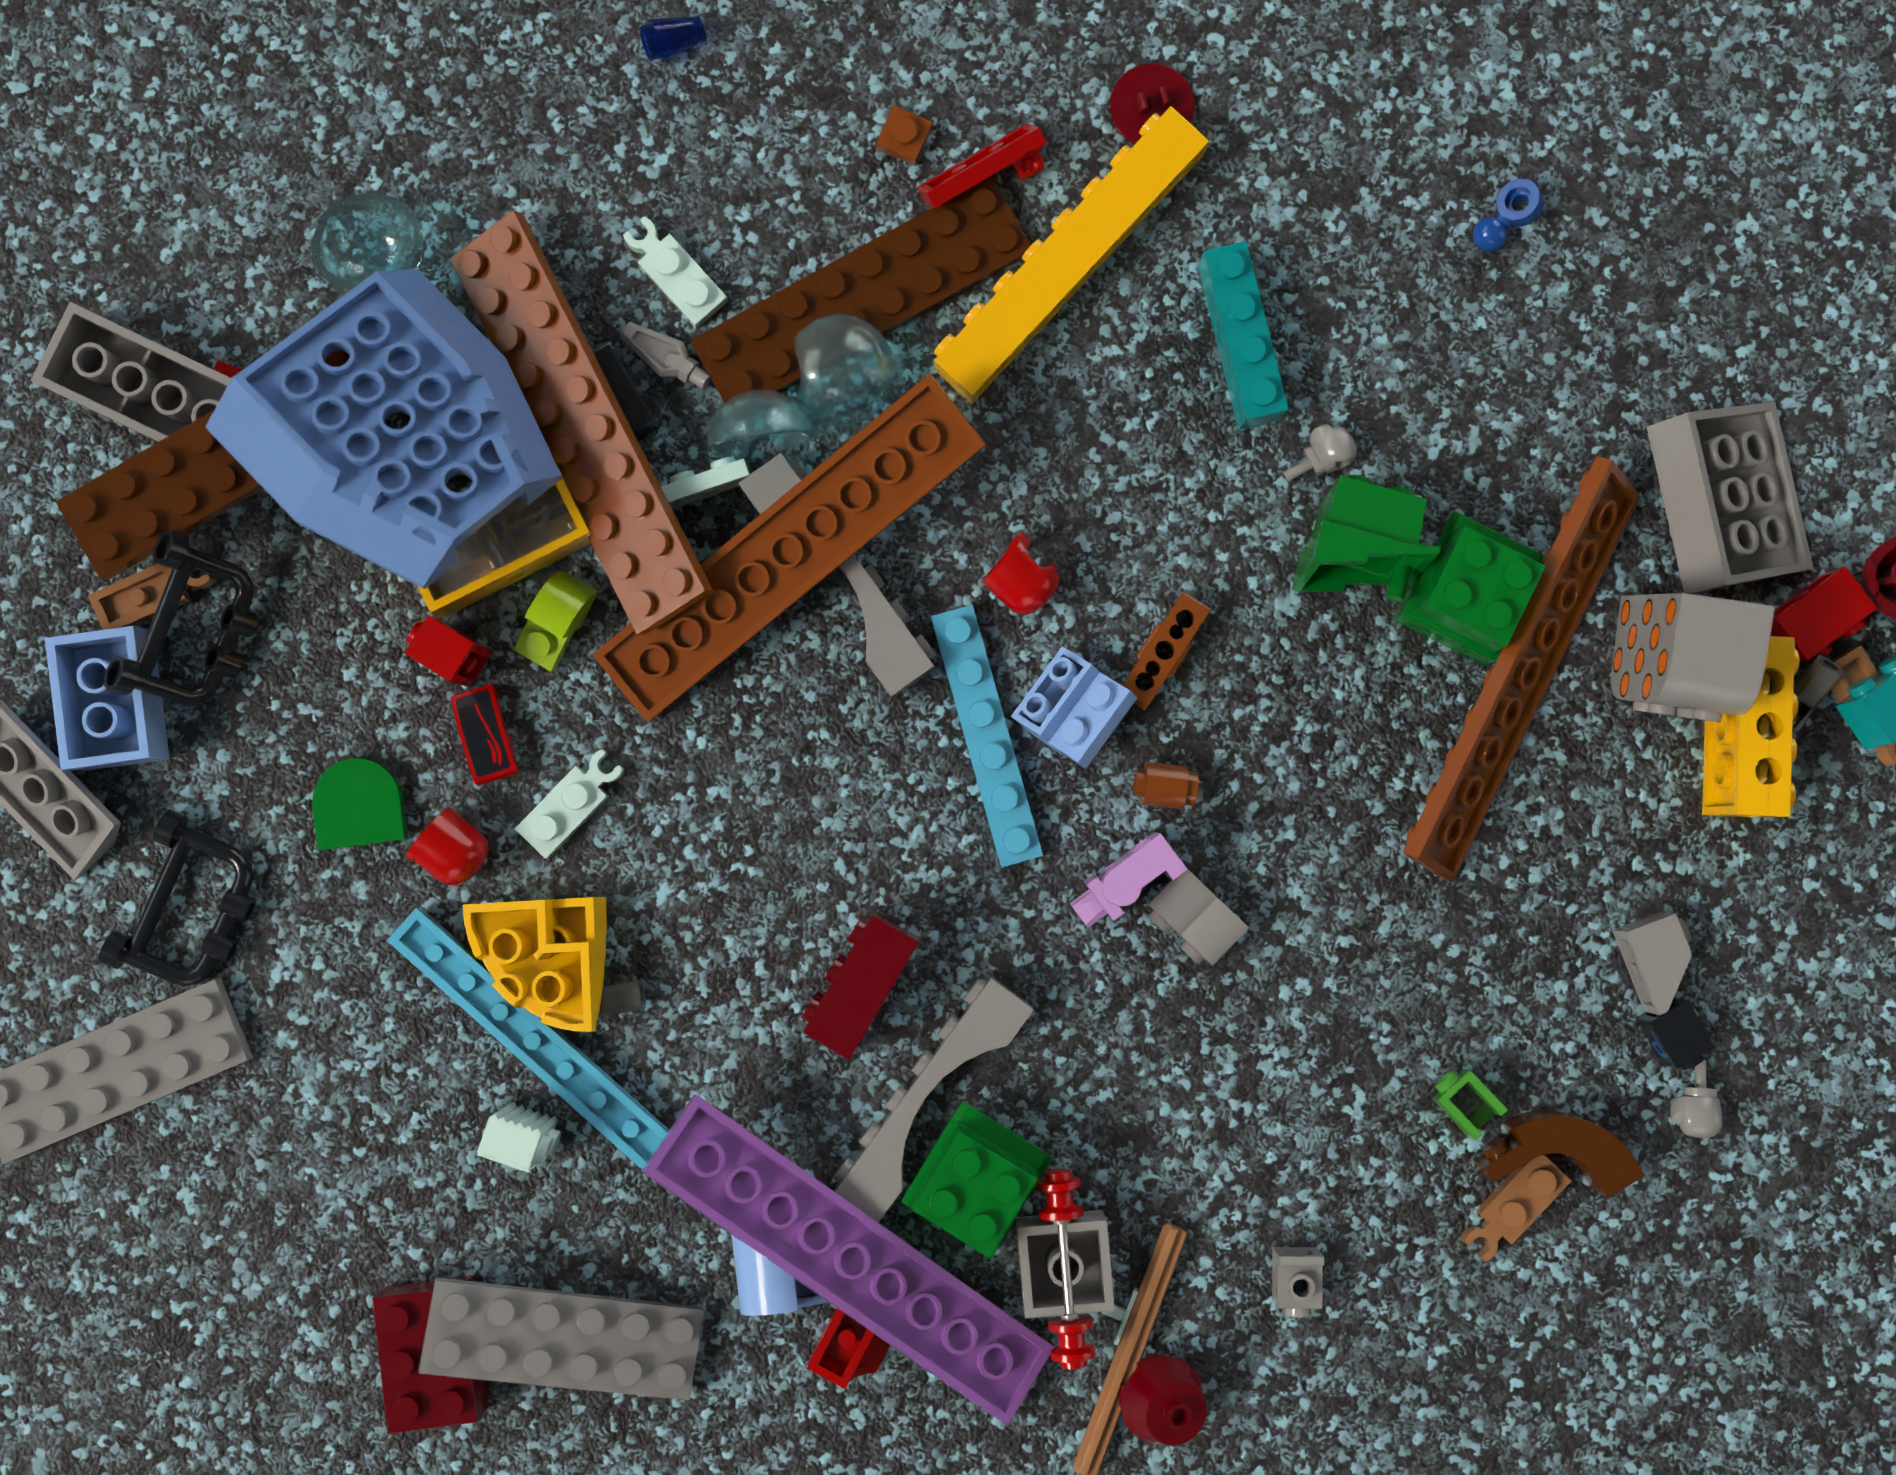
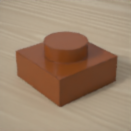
[876,105,933,166]

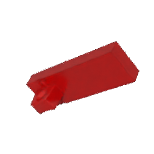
[917,123,1047,209]

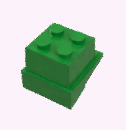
[1291,475,1441,602]
[1393,511,1546,666]
[901,1100,1054,1258]

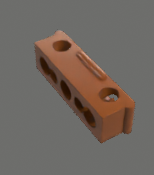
[1122,591,1211,710]

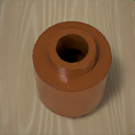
[1133,762,1199,809]

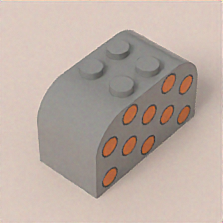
[1610,593,1775,722]

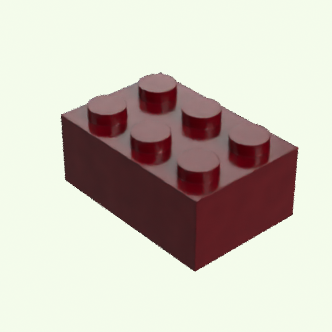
[801,911,920,1060]
[372,1275,489,1434]

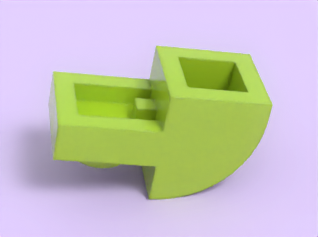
[514,570,598,672]

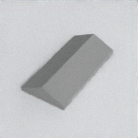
[0,699,121,880]

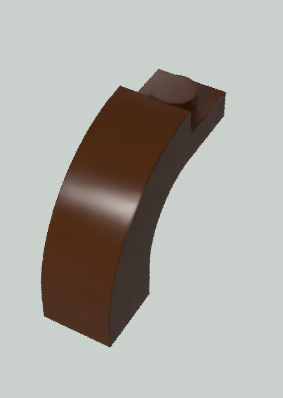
[1473,1110,1645,1198]

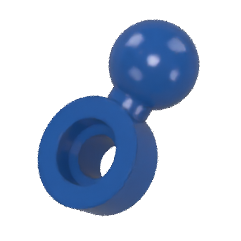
[1473,179,1544,252]

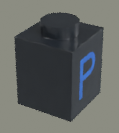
[1635,998,1715,1070]

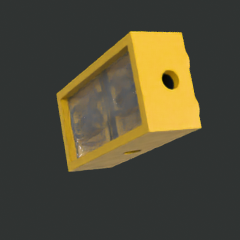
[417,460,591,618]

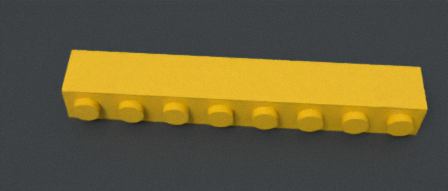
[934,106,1209,404]

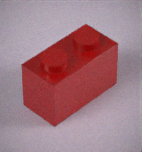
[1770,566,1877,664]
[404,615,494,688]

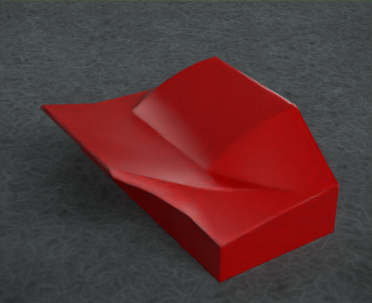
[806,1308,890,1389]

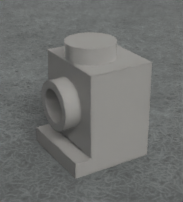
[1272,1247,1324,1318]

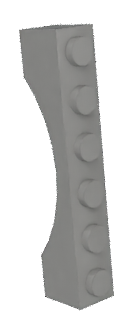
[738,453,936,699]
[832,975,1034,1223]

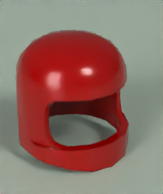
[981,531,1060,615]
[405,807,489,886]

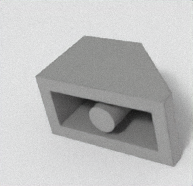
[1612,911,1692,1015]

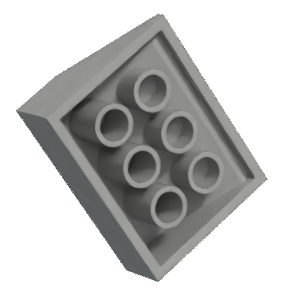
[1647,402,1814,594]

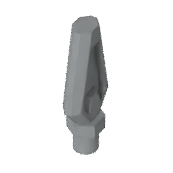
[620,322,711,390]

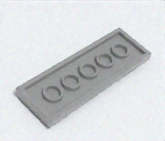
[0,978,254,1164]
[419,1277,704,1400]

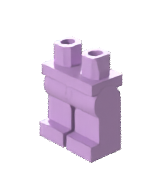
[1070,832,1188,928]

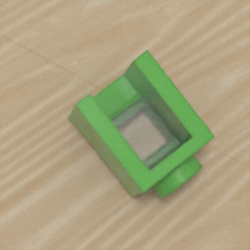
[1432,1069,1508,1140]

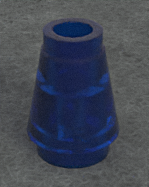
[639,15,706,63]

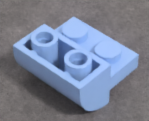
[1011,646,1137,769]
[731,1234,828,1316]

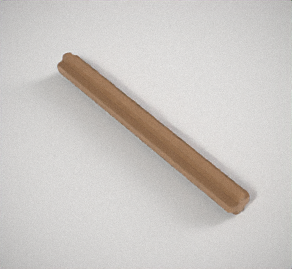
[1073,1223,1187,1475]

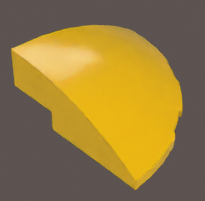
[462,897,607,1032]

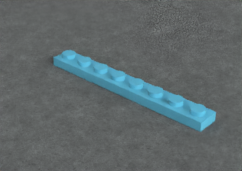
[387,907,669,1169]

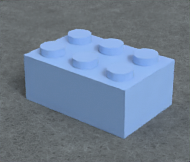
[45,626,170,772]

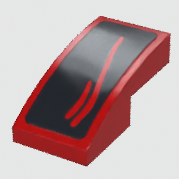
[450,684,519,786]

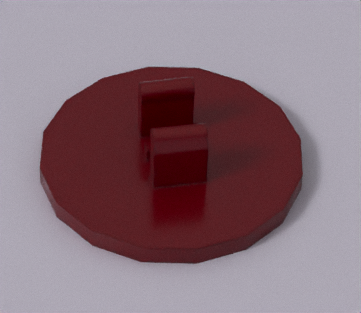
[1110,63,1195,145]

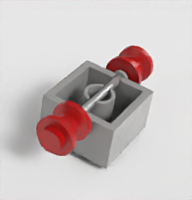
[1016,1169,1115,1369]

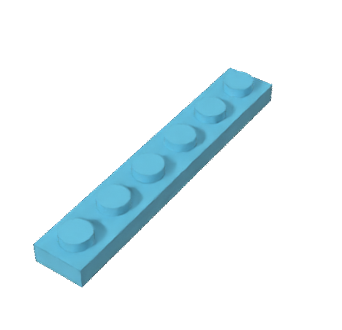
[931,605,1043,868]

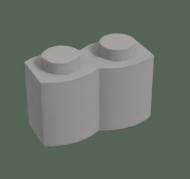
[1146,870,1249,966]

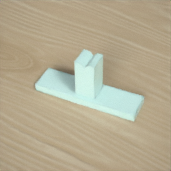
[1101,1287,1138,1346]

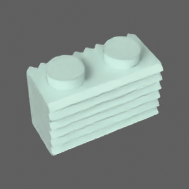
[477,1102,562,1173]

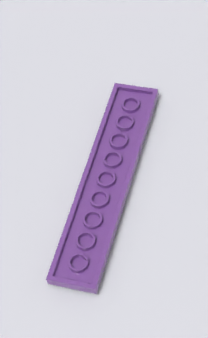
[641,1095,1054,1426]

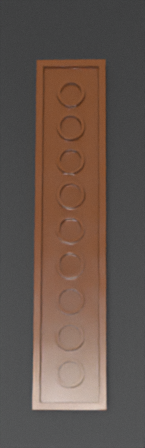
[450,210,713,635]
[592,374,987,723]
[1403,456,1641,883]

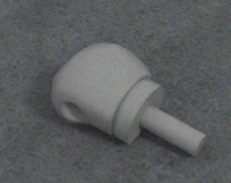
[1283,423,1357,482]
[1670,1060,1723,1138]

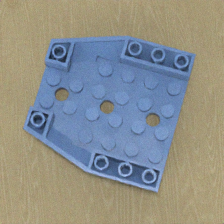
[205,269,562,589]

